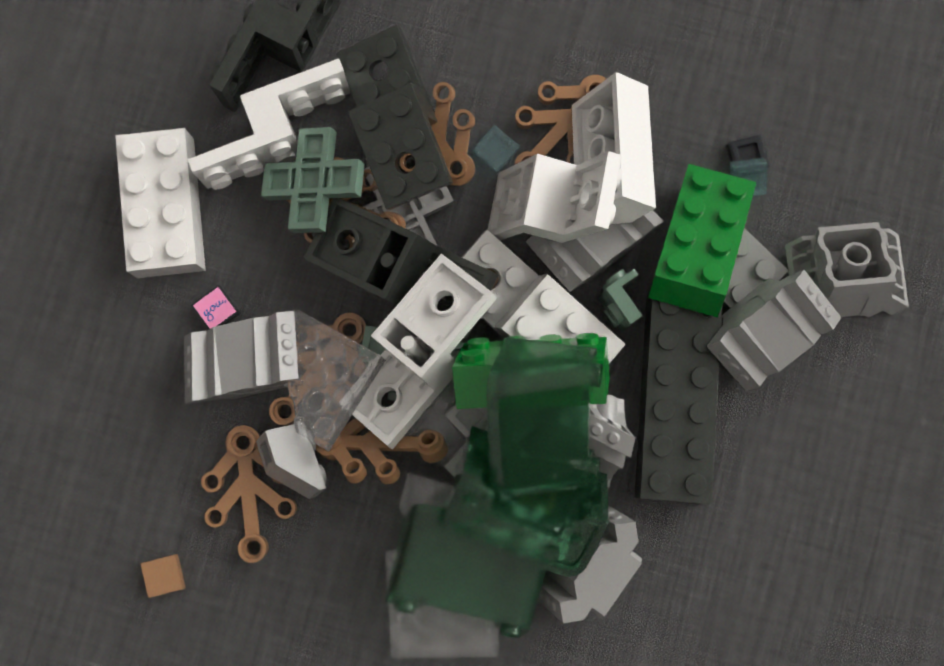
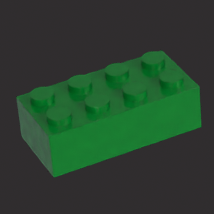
[648,164,756,318]
[452,333,610,409]

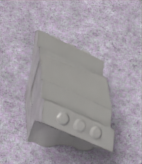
[526,210,664,292]
[785,222,909,318]
[707,269,841,391]
[184,311,298,404]
[531,395,635,496]
[532,502,642,624]

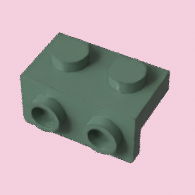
[598,269,642,332]

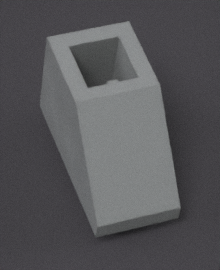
[256,422,326,499]

